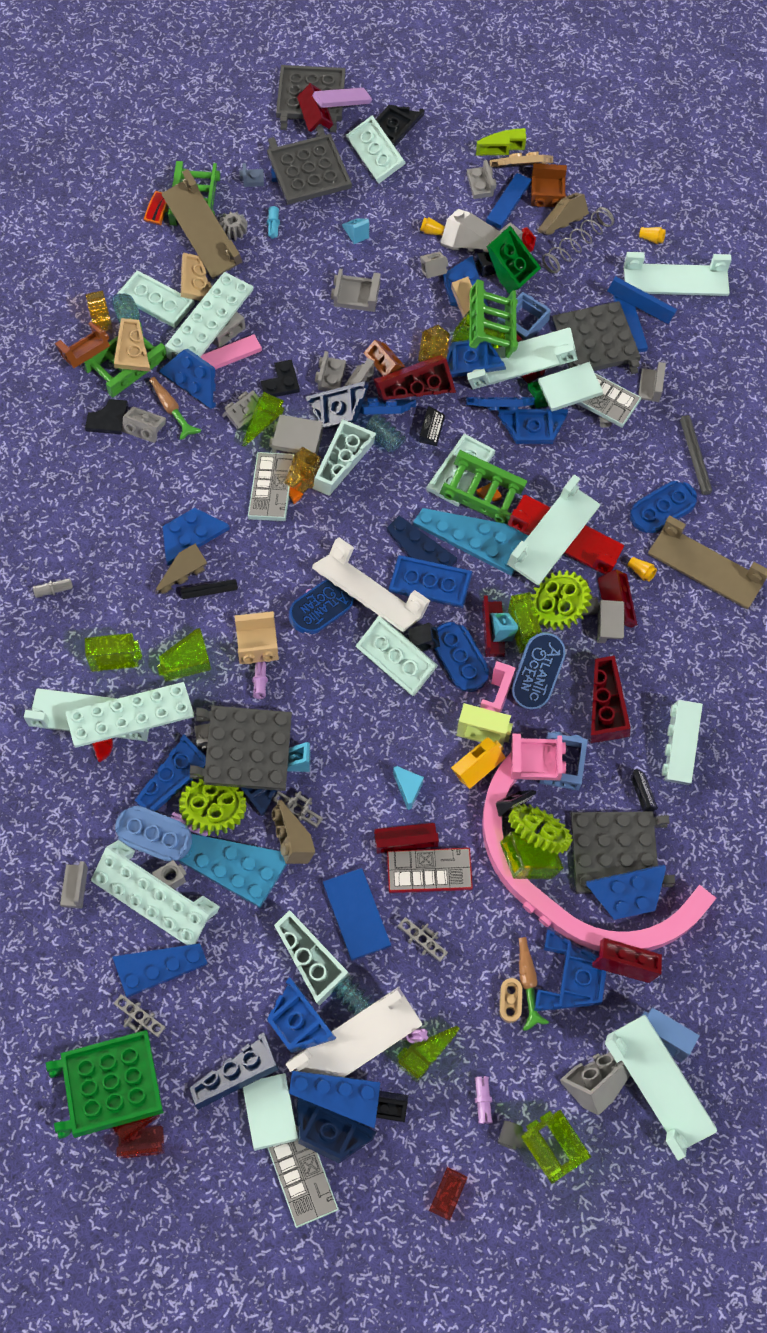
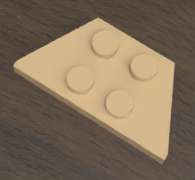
[490,152,553,167]

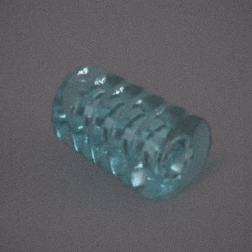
[112,293,140,323]
[366,414,406,452]
[332,975,376,1017]

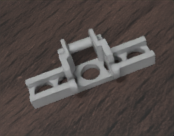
[272,791,323,828]
[398,917,448,962]
[114,994,166,1038]

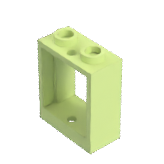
[456,703,513,746]

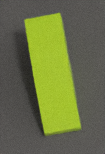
[476,128,526,156]

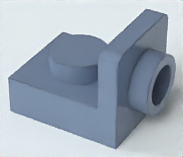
[239,163,264,187]

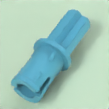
[267,206,280,239]

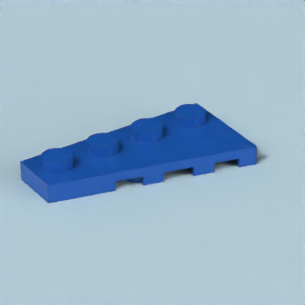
[135,734,206,812]
[112,943,208,998]
[289,1070,381,1129]

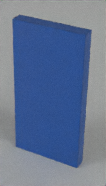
[389,555,473,608]
[323,868,391,961]

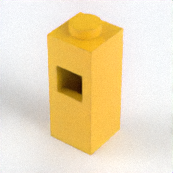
[451,737,506,789]

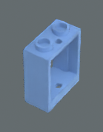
[497,292,551,340]
[539,732,588,791]
[640,1007,700,1062]

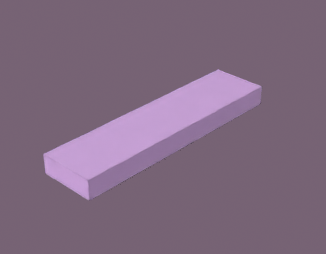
[312,88,372,108]

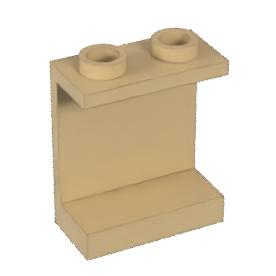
[235,611,279,664]

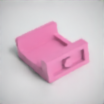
[480,661,515,713]
[511,734,566,781]

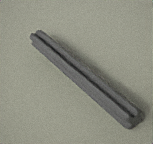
[680,415,712,495]

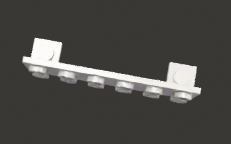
[312,537,430,632]
[286,987,422,1077]

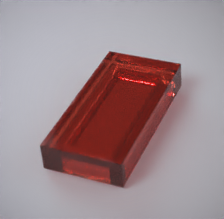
[429,1167,468,1221]

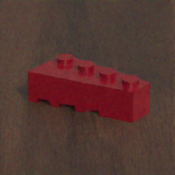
[374,355,456,400]
[590,655,631,743]

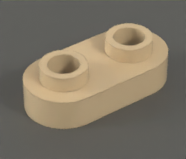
[499,978,522,1023]

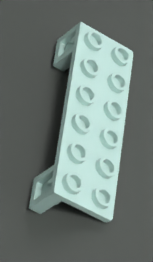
[624,252,731,296]
[165,272,253,360]
[467,328,578,389]
[507,475,600,585]
[65,682,194,748]
[24,688,149,741]
[91,840,220,945]
[605,1015,717,1160]

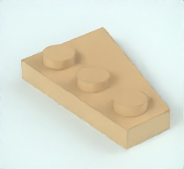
[181,253,212,301]
[114,318,151,372]

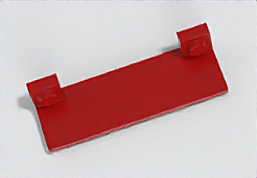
[507,495,624,574]

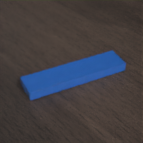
[486,173,532,229]
[607,276,677,324]
[613,295,648,352]

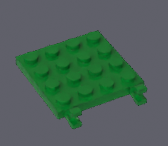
[46,1030,164,1139]

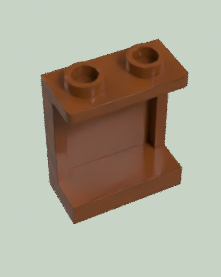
[531,163,567,208]
[54,322,110,368]

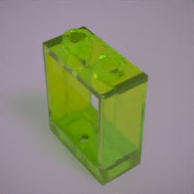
[508,592,542,654]
[85,633,142,672]
[521,1110,591,1184]

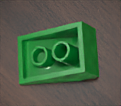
[486,226,541,294]

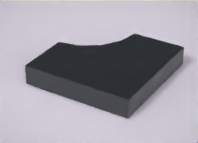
[85,399,128,435]

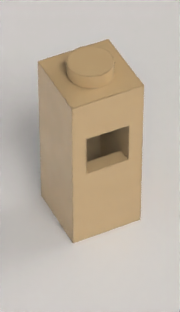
[451,277,472,326]

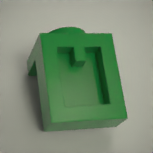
[528,381,549,409]

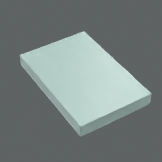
[538,362,603,412]
[243,1073,298,1151]

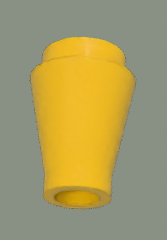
[420,217,445,236]
[639,227,666,244]
[628,557,657,582]

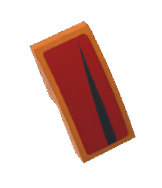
[143,191,169,226]

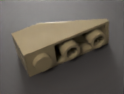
[537,192,589,235]
[155,543,207,594]
[271,800,315,864]

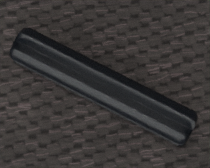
[181,579,238,599]

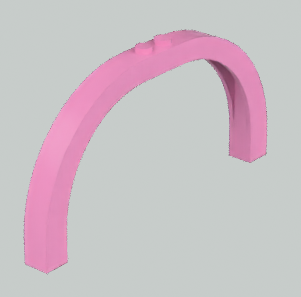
[482,752,716,951]

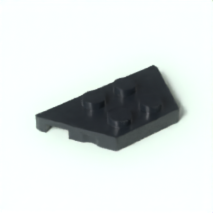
[375,105,425,147]

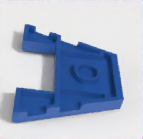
[534,930,606,1011]

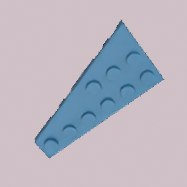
[413,508,529,576]
[178,834,287,908]

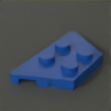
[443,256,488,307]
[445,340,506,378]
[159,349,216,409]
[360,397,416,415]
[466,397,535,410]
[498,409,568,444]
[163,508,230,565]
[585,865,666,920]
[267,978,336,1053]

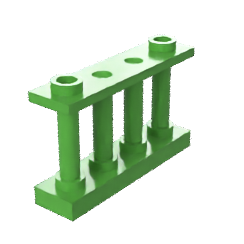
[168,161,220,225]
[469,279,518,358]
[83,323,167,398]
[439,450,527,524]

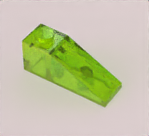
[241,392,284,447]
[397,1026,460,1082]

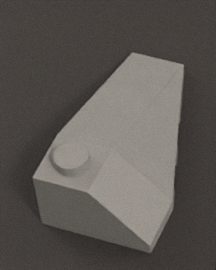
[440,209,502,252]
[560,1052,631,1115]

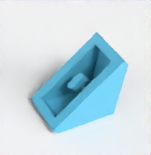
[342,218,369,244]
[490,613,518,642]
[287,742,311,772]
[393,766,424,810]

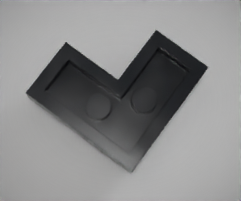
[261,360,300,399]

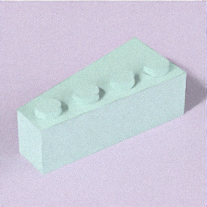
[312,419,376,496]
[662,700,703,785]
[274,910,350,1006]

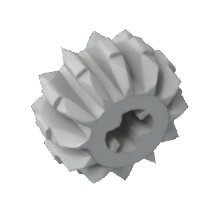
[219,211,248,241]

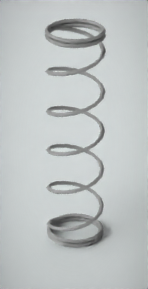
[542,207,614,274]

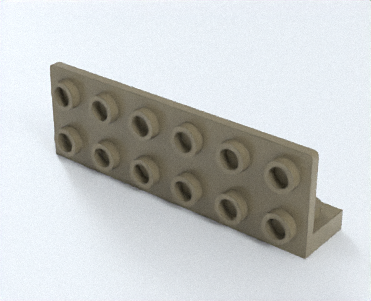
[162,169,242,279]
[648,515,767,609]

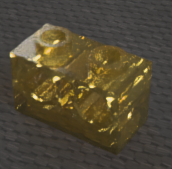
[85,290,112,331]
[418,325,450,362]
[284,447,321,494]

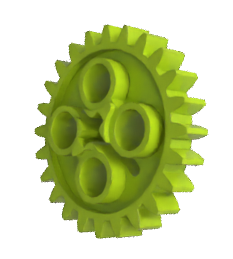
[529,570,592,630]
[179,778,246,836]
[508,804,573,854]

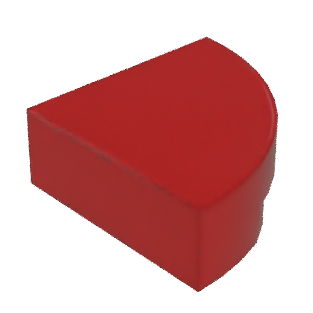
[522,227,536,252]
[92,738,113,762]

